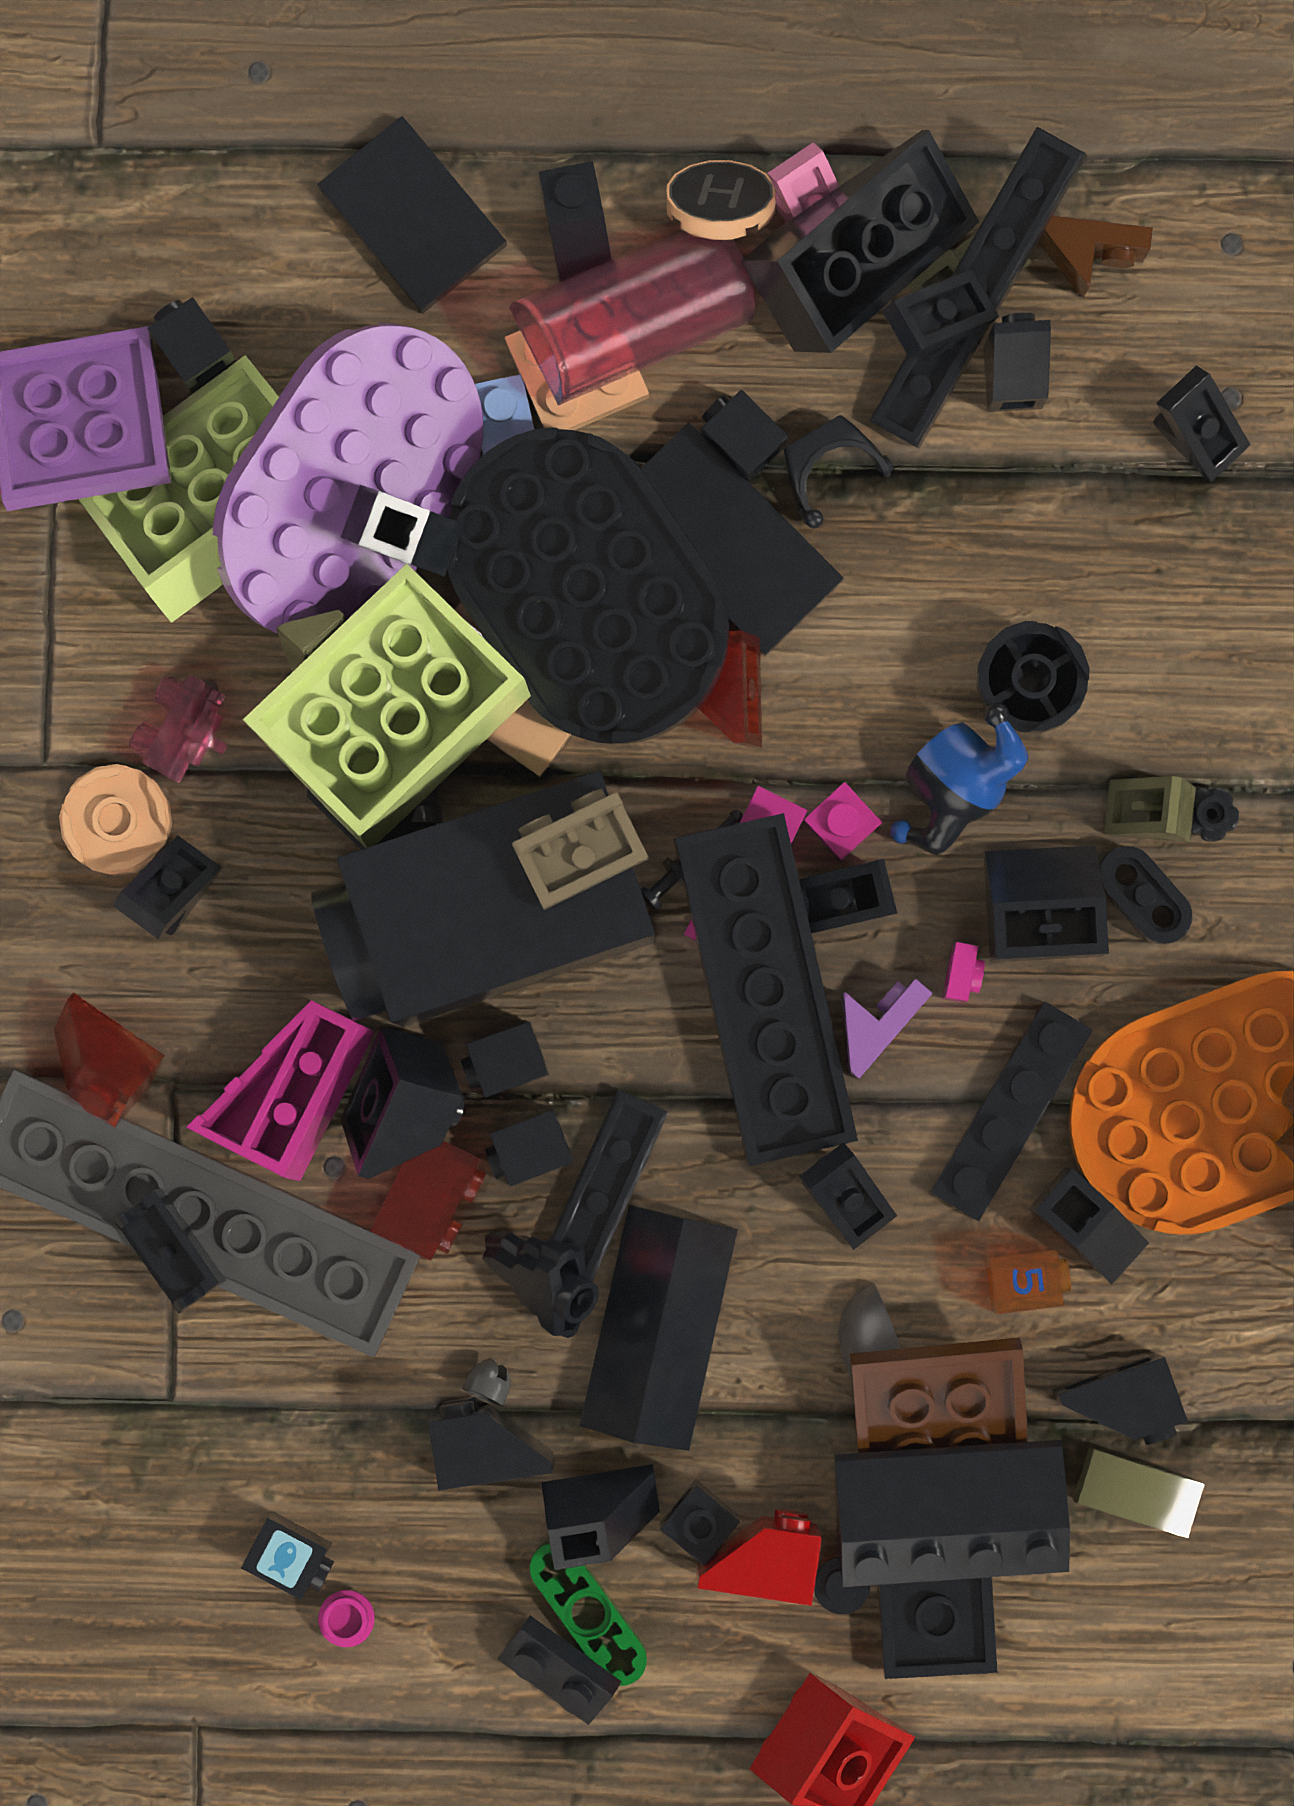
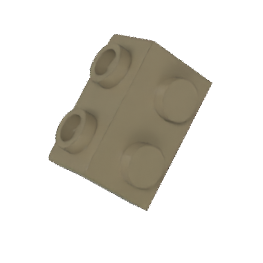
[512,789,649,910]

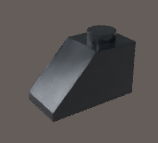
[539,161,616,295]
[1052,1353,1188,1445]

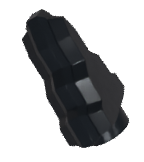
[482,1230,599,1338]

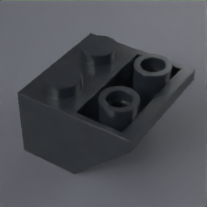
[984,845,1109,962]

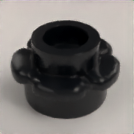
[1191,787,1239,842]

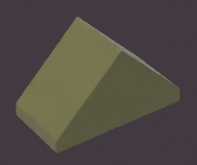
[1104,776,1196,843]

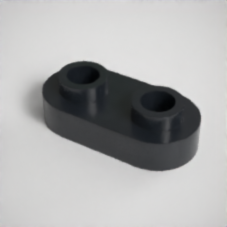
[1099,846,1192,945]

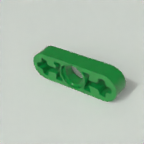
[530,1541,647,1686]

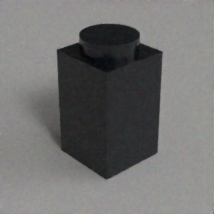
[311,770,655,1027]

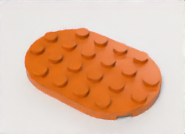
[1068,971,1294,1235]

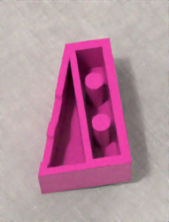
[186,1000,375,1181]

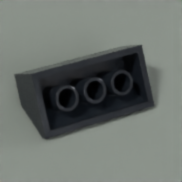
[834,1440,1070,1587]

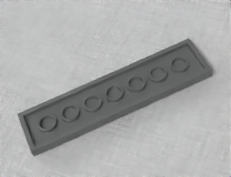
[0,1070,422,1357]

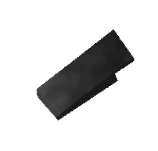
[579,1205,738,1451]

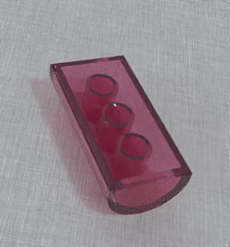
[509,230,755,406]

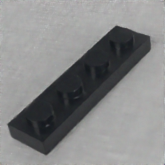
[929,1001,1093,1221]

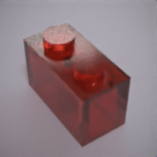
[370,1140,487,1261]

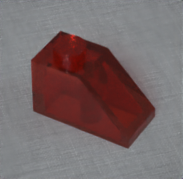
[699,631,762,748]
[54,992,165,1128]

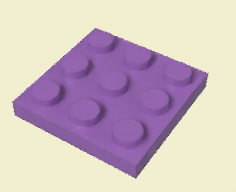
[0,326,172,511]

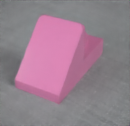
[767,143,840,223]

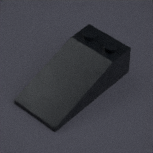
[741,130,979,353]

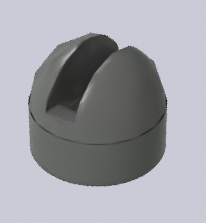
[462,1360,512,1407]

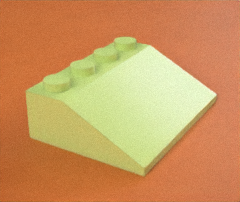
[79,355,279,623]
[243,563,531,848]

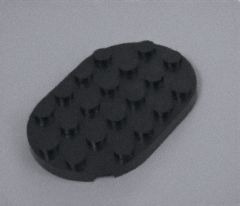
[447,428,729,744]

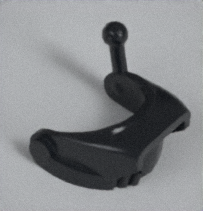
[784,415,894,529]

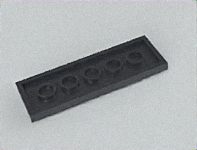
[673,813,858,1166]

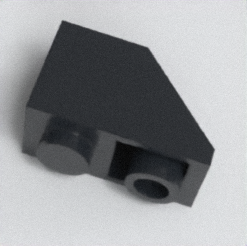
[983,313,1051,412]
[341,484,464,577]
[1028,1167,1149,1284]
[541,1464,660,1570]

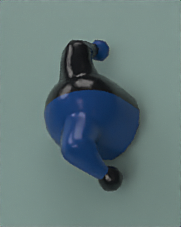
[890,703,1029,855]

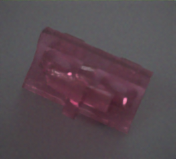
[129,674,228,783]

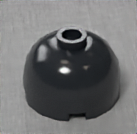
[977,621,1090,734]

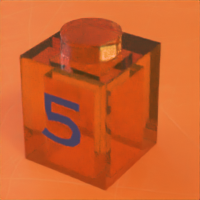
[984,1248,1071,1314]

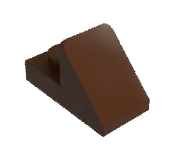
[1038,216,1153,298]

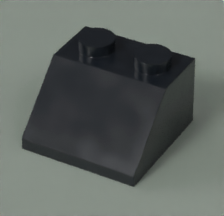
[340,1026,464,1179]
[428,1397,555,1491]

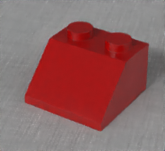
[696,1509,822,1606]
[749,1673,915,1806]

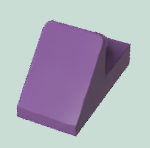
[841,979,932,1079]

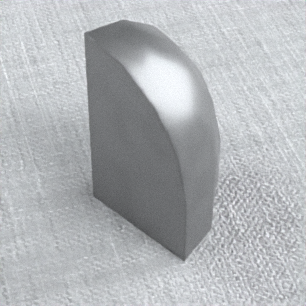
[838,1282,901,1382]

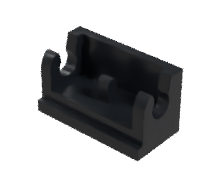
[115,1189,227,1314]

